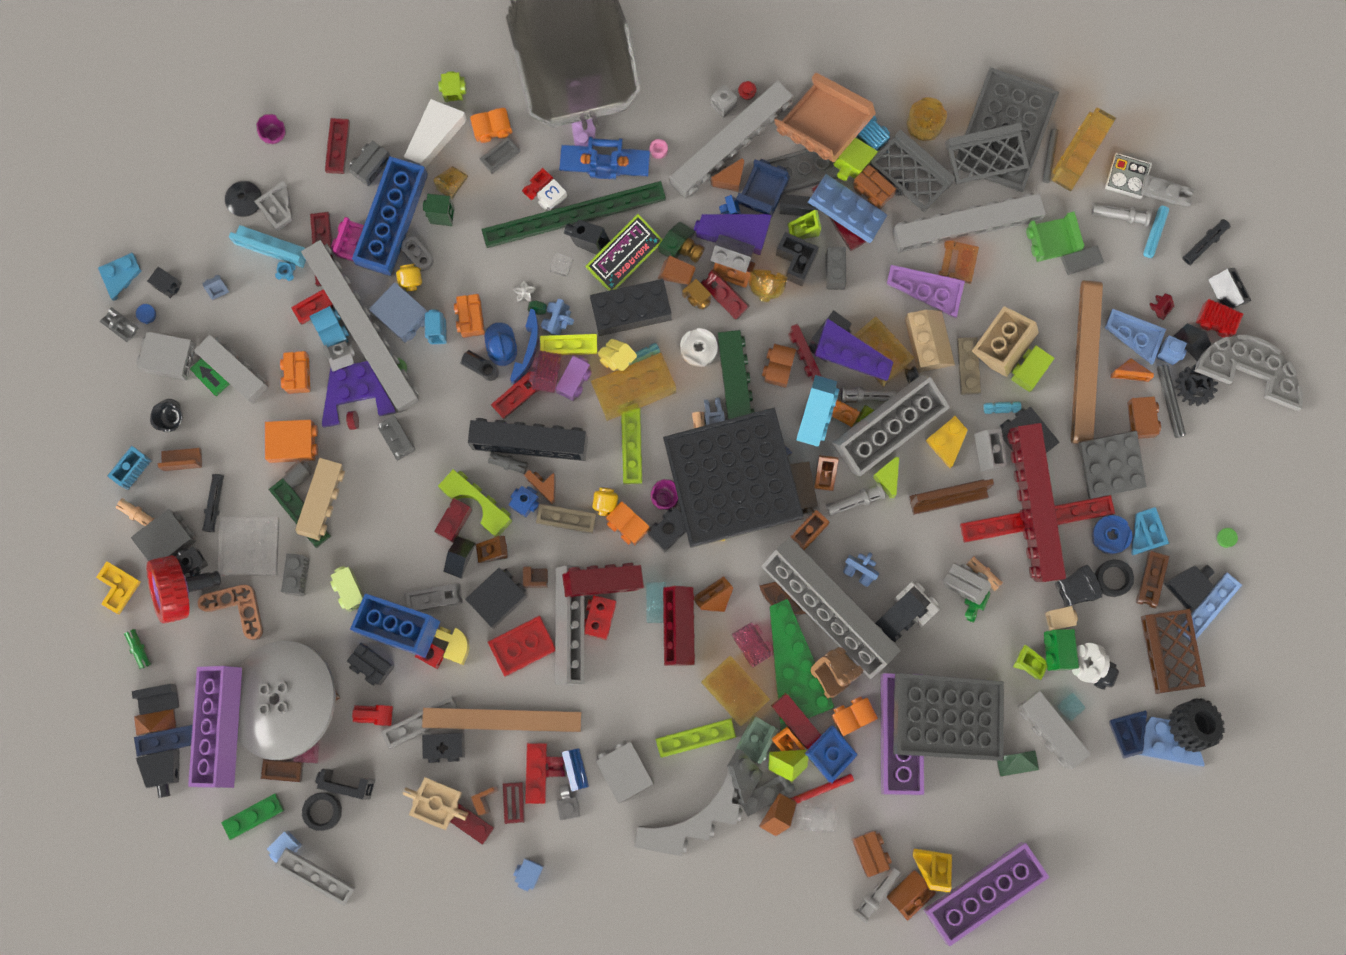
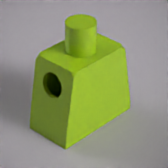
[834,137,878,181]

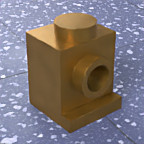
[682,279,711,310]

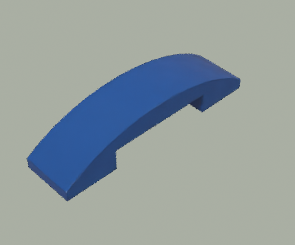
[510,309,539,385]

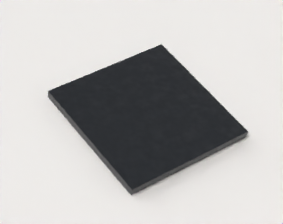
[663,407,804,548]

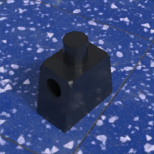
[564,220,610,255]
[1164,565,1215,611]
[136,750,180,798]

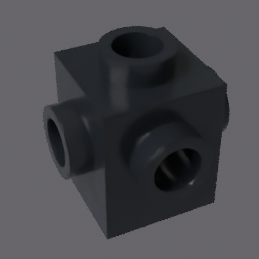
[176,547,208,577]

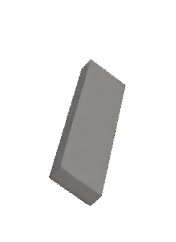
[381,697,458,749]
[275,848,355,906]

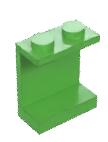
[1026,211,1085,262]

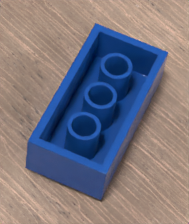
[350,593,440,658]

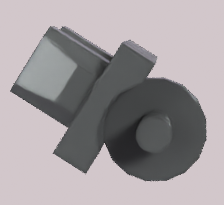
[99,307,139,342]

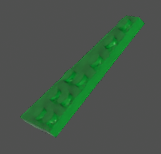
[769,599,834,731]

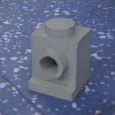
[323,341,355,372]

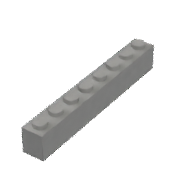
[670,81,793,198]
[893,193,1046,253]

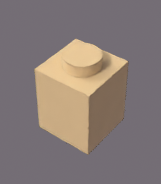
[1045,606,1078,630]

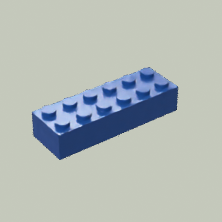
[352,156,428,276]

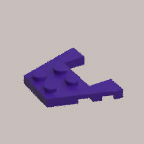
[322,361,396,428]

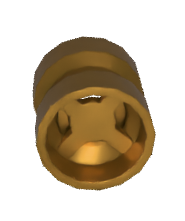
[680,238,705,263]

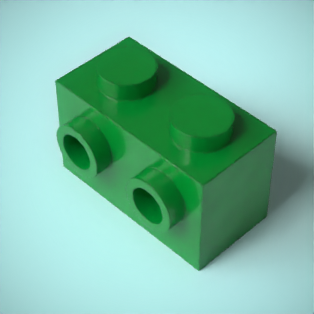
[1044,629,1079,671]

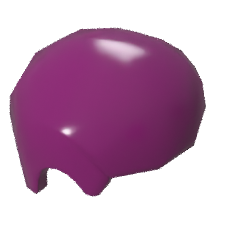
[256,114,286,144]
[650,479,678,510]

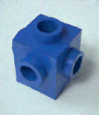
[509,486,539,518]

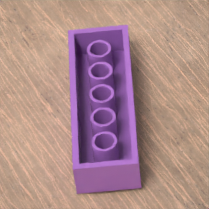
[188,666,242,788]
[880,673,924,795]
[923,842,1049,946]

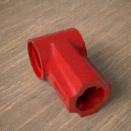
[352,705,393,726]

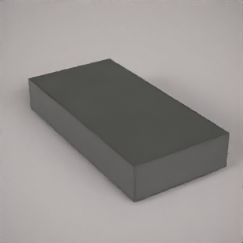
[480,136,520,174]
[1061,245,1104,275]

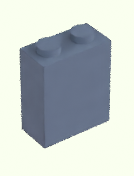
[369,282,428,343]

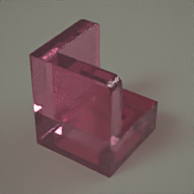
[293,743,320,764]

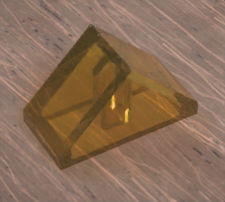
[433,166,468,199]

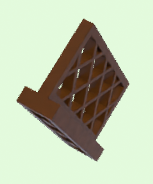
[909,479,994,515]
[1141,609,1206,694]

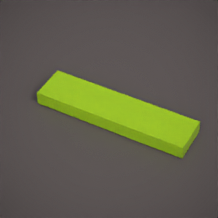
[621,408,642,484]
[656,718,736,758]

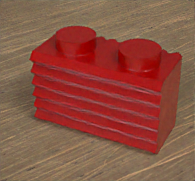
[1195,299,1244,338]

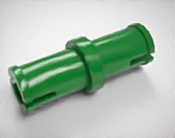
[124,629,151,669]

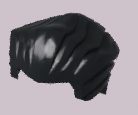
[150,399,183,432]

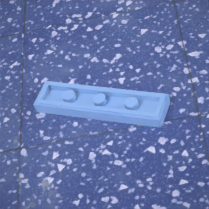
[1177,572,1242,642]

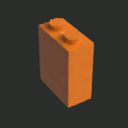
[265,420,318,463]

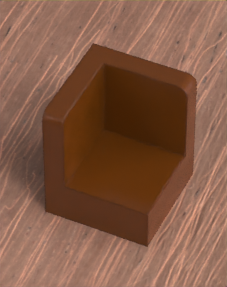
[523,567,548,588]

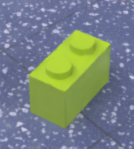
[1011,346,1055,393]

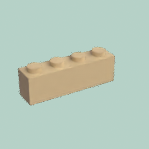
[295,458,345,540]

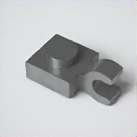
[557,784,580,821]

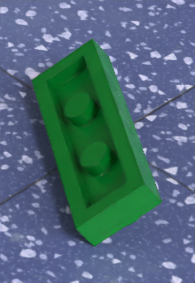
[221,793,285,840]

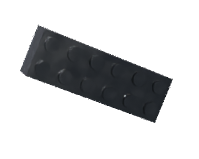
[468,418,588,461]

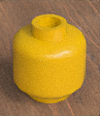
[396,264,422,292]
[592,487,618,516]

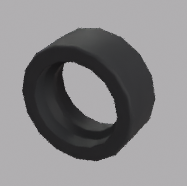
[1095,559,1134,597]
[302,793,342,831]

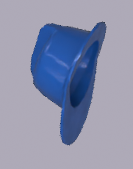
[484,322,517,366]

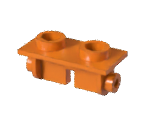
[832,399,860,427]

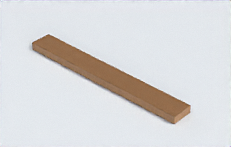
[422,708,581,732]

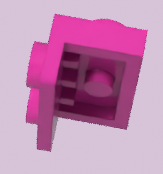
[332,217,364,262]

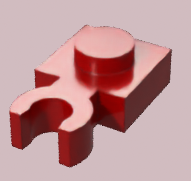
[522,168,555,200]

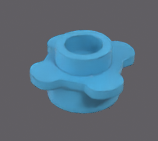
[275,262,296,281]

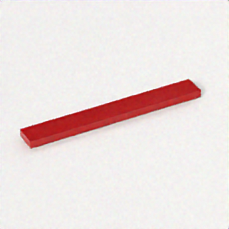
[960,495,1115,543]

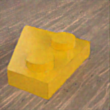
[926,416,968,468]

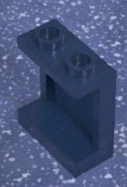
[736,159,790,218]

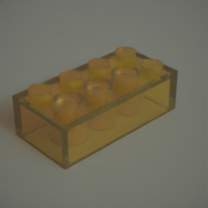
[1051,107,1116,192]
[591,353,677,421]

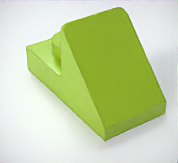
[1013,645,1047,680]

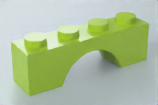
[438,469,512,537]

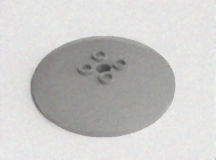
[238,641,336,760]

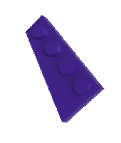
[815,319,893,381]

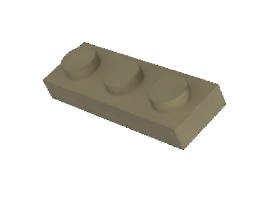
[957,337,981,395]
[536,504,596,534]

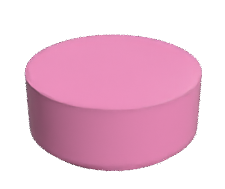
[650,139,668,159]

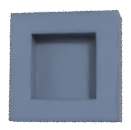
[202,275,229,300]

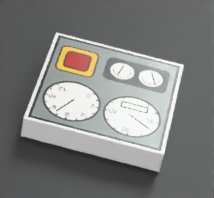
[1105,153,1152,199]

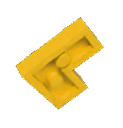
[96,561,141,615]

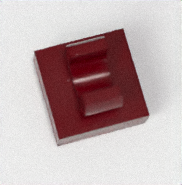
[1149,293,1175,320]

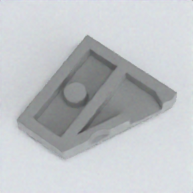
[255,180,293,231]

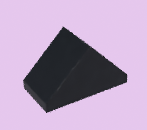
[1173,323,1211,362]
[443,536,476,579]

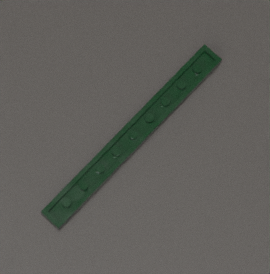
[481,181,666,248]

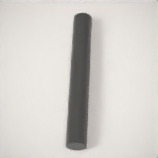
[1043,129,1059,183]

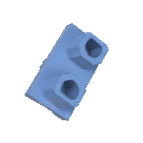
[541,299,574,335]
[843,552,880,587]

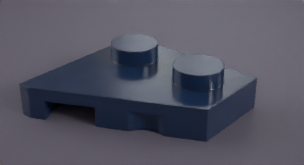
[1109,710,1147,759]

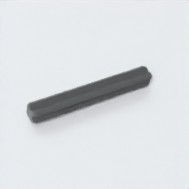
[1157,364,1186,438]

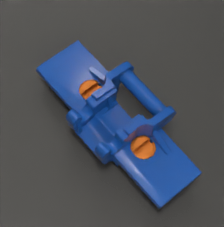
[559,136,650,180]

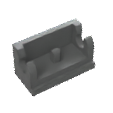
[378,415,415,461]

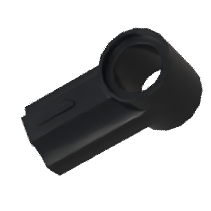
[460,349,499,381]

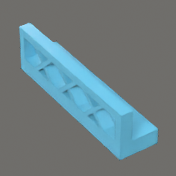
[229,225,306,268]

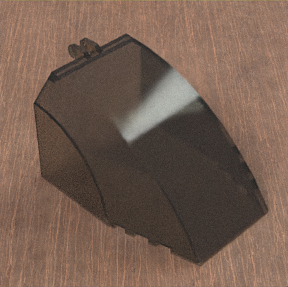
[506,0,640,130]

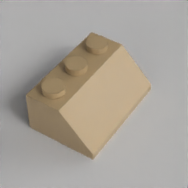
[972,306,1039,377]
[905,310,955,373]

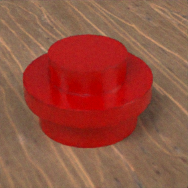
[738,81,757,100]

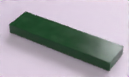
[268,478,331,548]

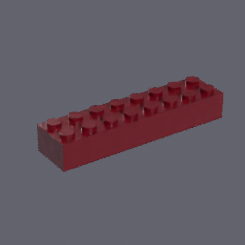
[1008,423,1066,582]

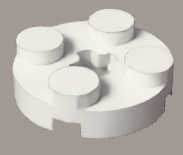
[680,328,718,367]
[1072,643,1110,683]

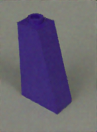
[694,214,772,256]

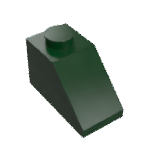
[659,221,695,259]

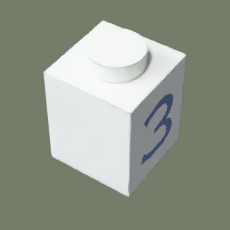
[537,179,568,211]

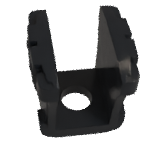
[1055,564,1103,607]

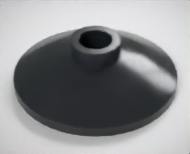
[225,181,262,217]

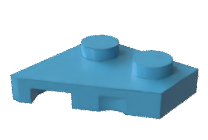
[98,253,142,301]
[1131,507,1169,556]

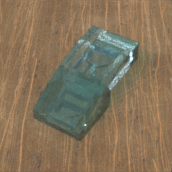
[646,582,666,623]

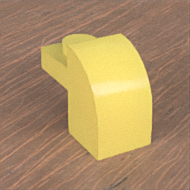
[434,626,470,665]

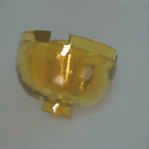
[749,269,788,302]

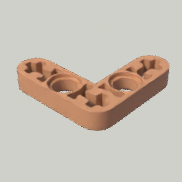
[198,584,263,640]

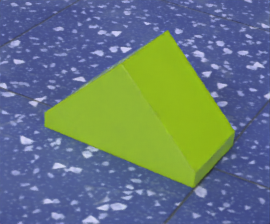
[787,210,821,240]
[873,457,899,498]
[768,750,808,782]

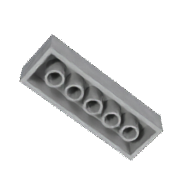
[832,375,950,476]

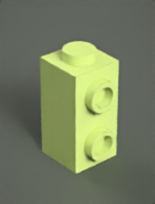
[330,566,364,612]

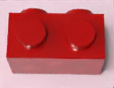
[584,595,617,640]

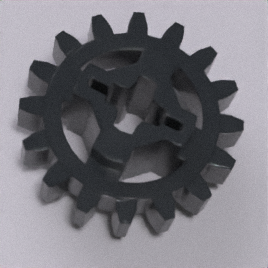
[1175,364,1218,407]

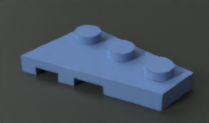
[1104,309,1166,365]

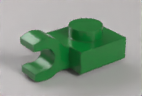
[964,591,991,623]

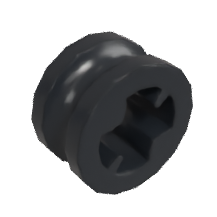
[905,366,919,384]

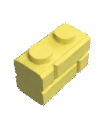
[598,339,637,371]

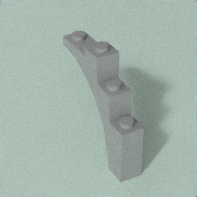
[634,770,742,856]

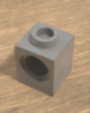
[711,85,737,117]

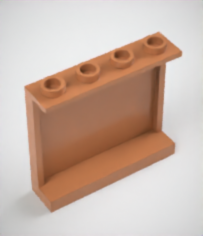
[774,73,876,162]

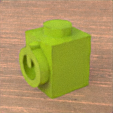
[438,71,466,102]

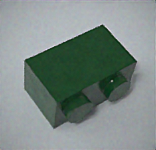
[423,194,455,226]

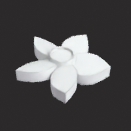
[513,281,535,302]

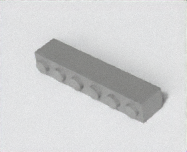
[555,565,584,685]

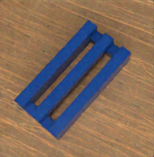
[562,748,589,791]

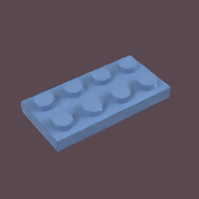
[808,174,887,243]

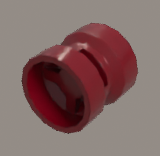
[546,757,566,777]

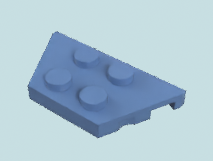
[1139,717,1205,767]

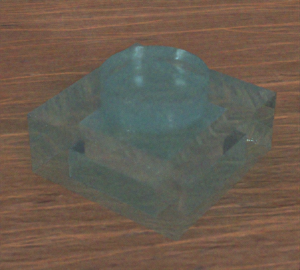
[1057,693,1086,721]

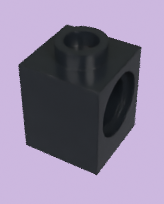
[147,267,181,299]

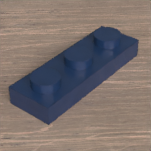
[134,725,193,757]

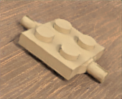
[402,777,468,830]

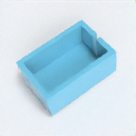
[796,375,839,447]

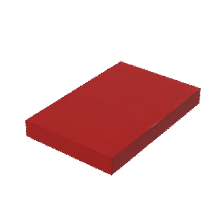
[488,615,556,677]

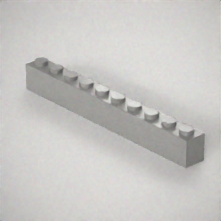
[301,240,419,413]

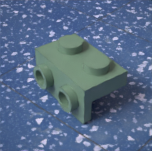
[735,716,779,764]

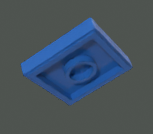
[805,726,858,783]

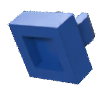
[719,195,742,214]

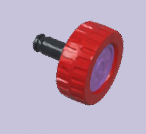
[146,555,221,623]

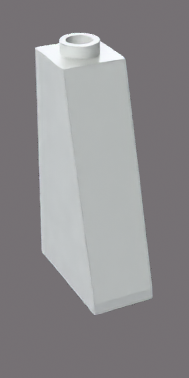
[404,99,467,168]

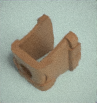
[811,647,864,698]

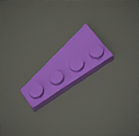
[887,265,965,318]

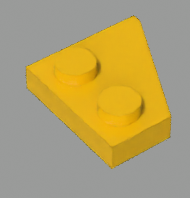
[912,848,952,893]

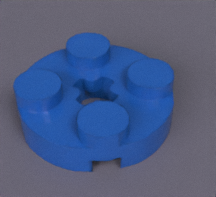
[1092,515,1133,554]

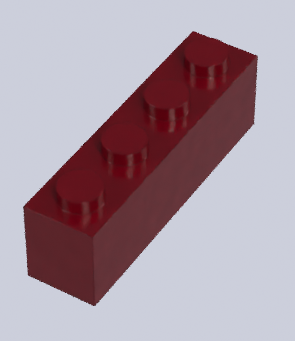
[562,562,644,597]
[663,586,695,666]

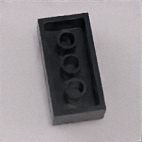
[590,279,672,336]

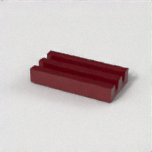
[503,782,525,824]

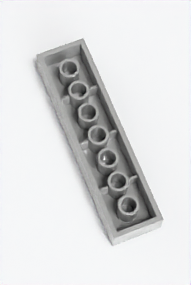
[761,537,901,679]

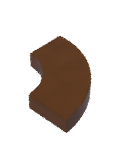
[759,582,807,615]

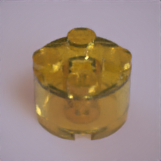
[907,97,947,141]

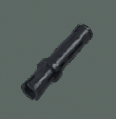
[1182,219,1231,265]
[202,474,224,533]

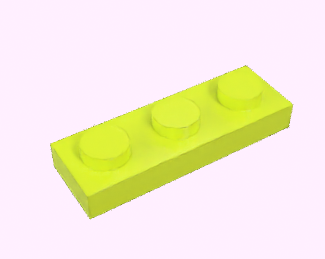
[540,334,598,356]

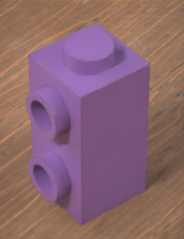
[556,356,592,401]

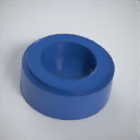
[136,304,156,324]

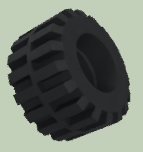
[1168,698,1225,752]

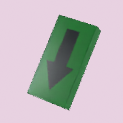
[190,358,230,396]

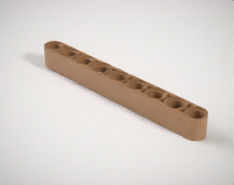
[1071,280,1103,444]

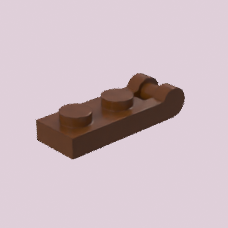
[1136,551,1170,609]

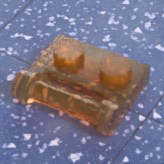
[938,240,979,284]

